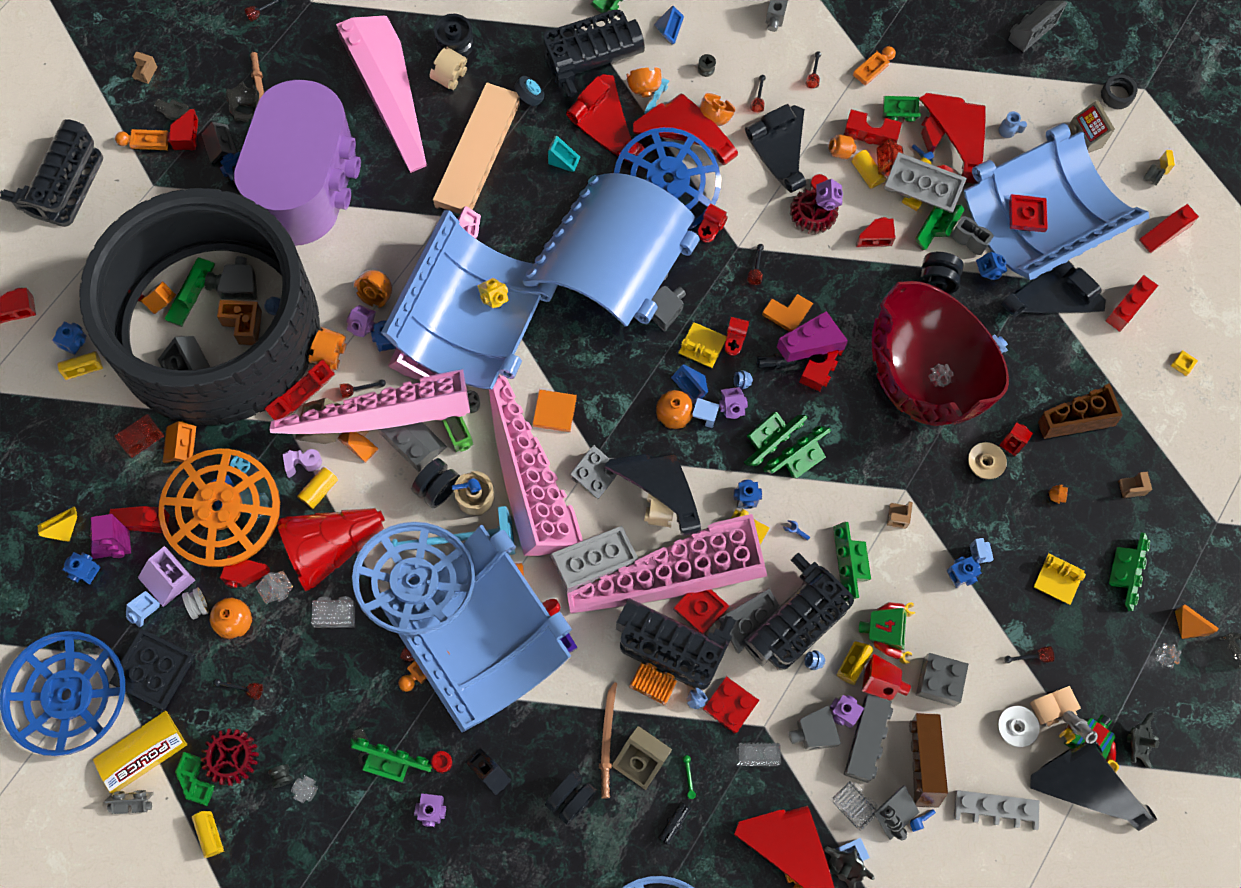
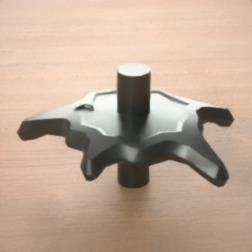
[1127,712,1159,768]
[824,847,875,888]

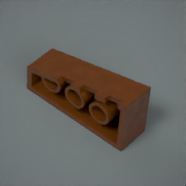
[1038,383,1123,439]
[909,713,948,808]

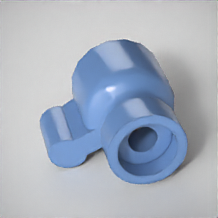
[998,111,1027,138]

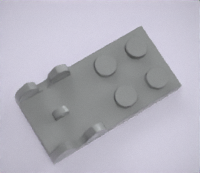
[884,152,967,213]
[550,526,638,593]

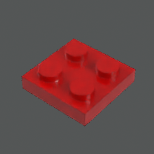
[1009,194,1048,233]
[673,589,730,634]
[703,676,760,734]

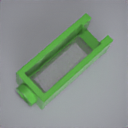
[442,416,473,452]

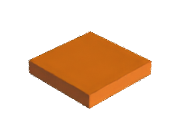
[533,389,577,432]

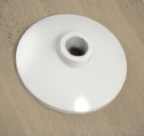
[998,706,1039,747]

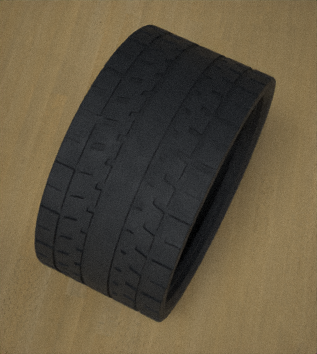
[79,188,320,425]

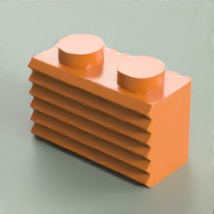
[629,662,677,706]

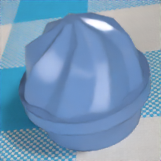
[264,297,281,315]
[734,370,753,389]
[805,650,826,671]
[686,688,708,709]

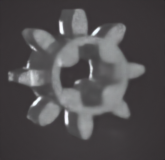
[929,363,954,388]
[1155,643,1181,669]
[291,776,318,803]

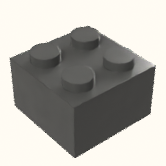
[916,653,969,706]

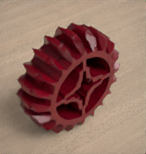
[790,187,839,235]
[201,728,259,786]

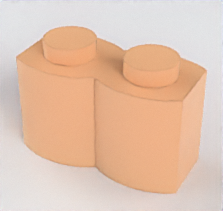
[1030,686,1081,727]

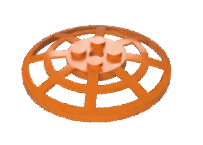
[159,449,280,567]

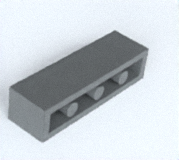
[844,694,893,783]

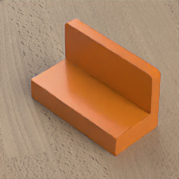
[163,421,196,463]

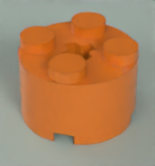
[309,327,347,370]

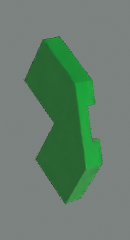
[175,752,215,806]

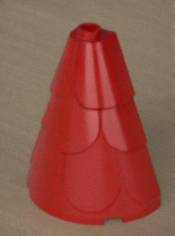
[277,508,385,591]

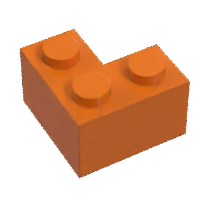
[217,300,262,345]

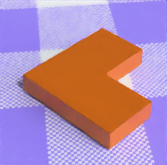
[762,294,813,332]

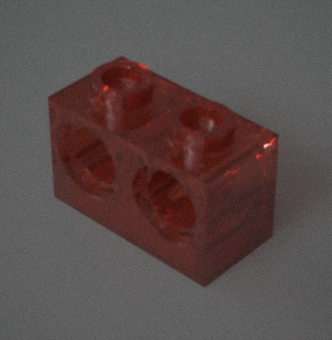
[114,414,164,458]

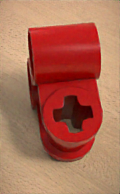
[698,204,728,243]
[725,317,749,356]

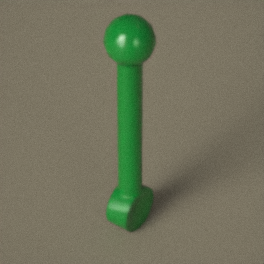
[683,755,696,799]

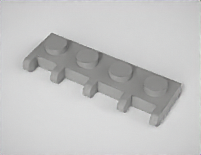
[954,790,1040,830]

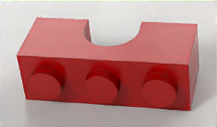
[844,109,902,149]
[1105,275,1159,332]
[799,350,844,392]

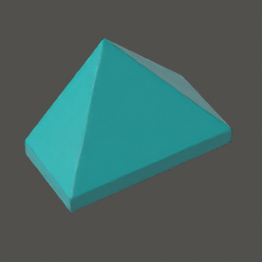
[548,136,580,172]

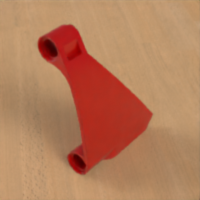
[566,74,644,163]
[633,93,738,165]
[919,93,986,184]
[734,806,834,888]

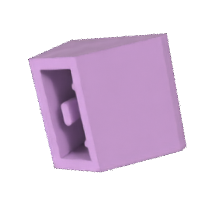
[138,546,195,607]

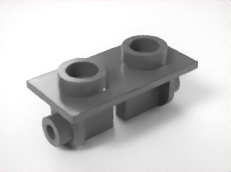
[105,790,153,814]

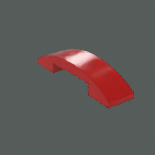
[265,359,335,420]

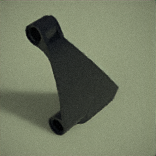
[745,104,807,193]
[1001,260,1106,317]
[605,454,701,536]
[1030,741,1157,831]

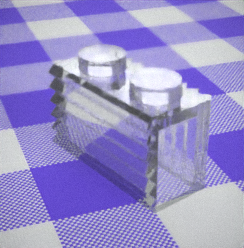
[311,597,356,628]
[736,742,781,766]
[830,781,878,831]

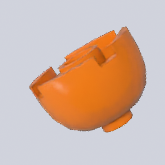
[626,67,662,98]
[699,93,735,126]
[354,270,392,308]
[656,390,694,429]
[210,598,252,639]

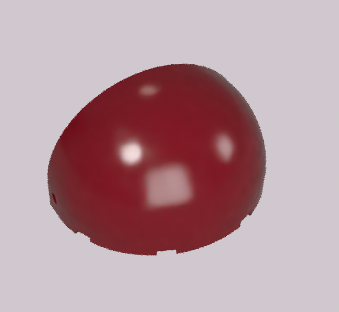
[872,281,1009,426]

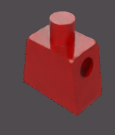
[862,654,911,700]

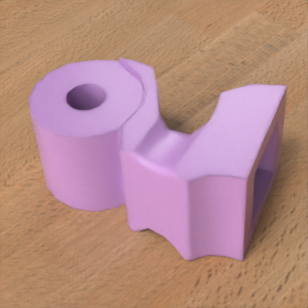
[283,449,322,478]

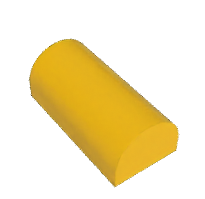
[851,150,886,189]
[57,351,103,380]
[297,467,338,509]
[836,641,873,685]
[192,811,224,858]

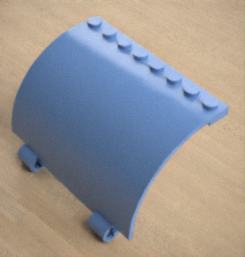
[963,123,1149,280]
[522,173,700,326]
[381,210,557,390]
[380,525,572,732]

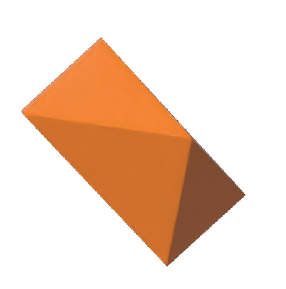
[337,432,379,463]
[1175,604,1219,639]

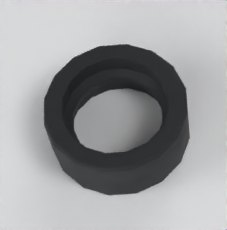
[1101,74,1138,109]

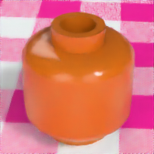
[828,134,856,159]

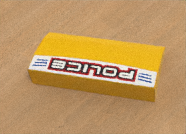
[93,711,187,793]

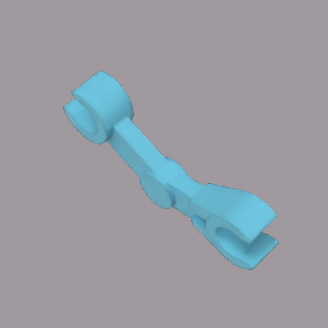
[644,78,669,114]

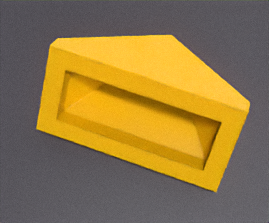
[38,507,77,542]

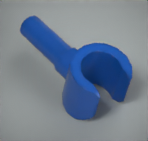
[912,144,934,162]
[452,478,481,493]
[783,520,810,541]
[910,809,936,832]

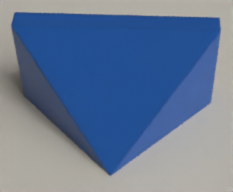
[654,6,684,45]
[671,365,708,405]

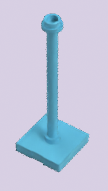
[391,506,515,555]

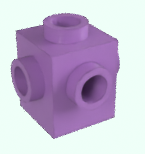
[816,179,843,211]
[346,305,376,337]
[719,387,748,419]
[830,695,864,728]
[415,794,446,827]

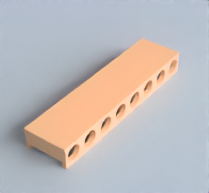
[433,83,520,214]

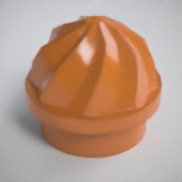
[1049,485,1068,504]

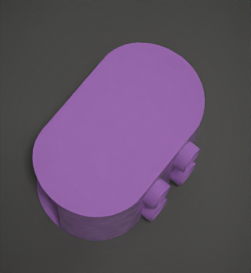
[234,80,361,246]

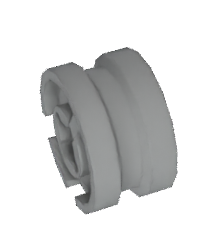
[182,588,209,620]

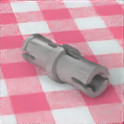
[1062,710,1098,744]

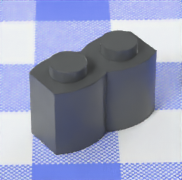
[951,216,994,255]

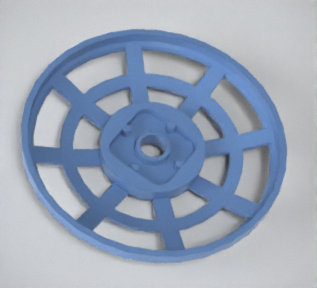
[352,522,475,635]

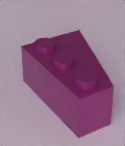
[777,311,848,362]
[90,514,131,559]

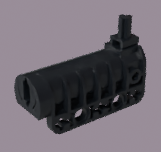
[543,9,645,97]
[0,119,103,227]
[743,552,854,670]
[616,598,736,691]

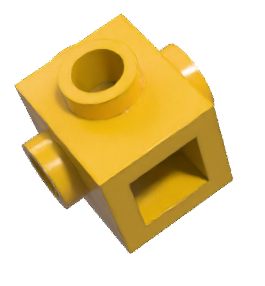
[477,278,509,308]

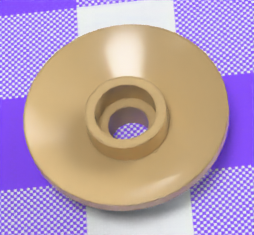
[968,442,1007,479]

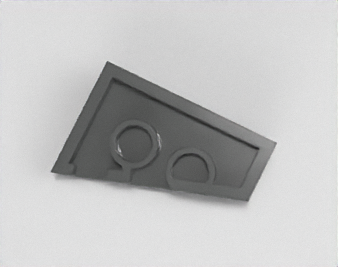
[718,588,779,653]

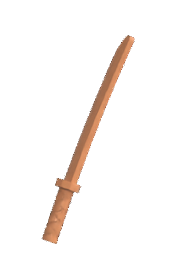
[250,52,264,100]
[599,682,617,798]

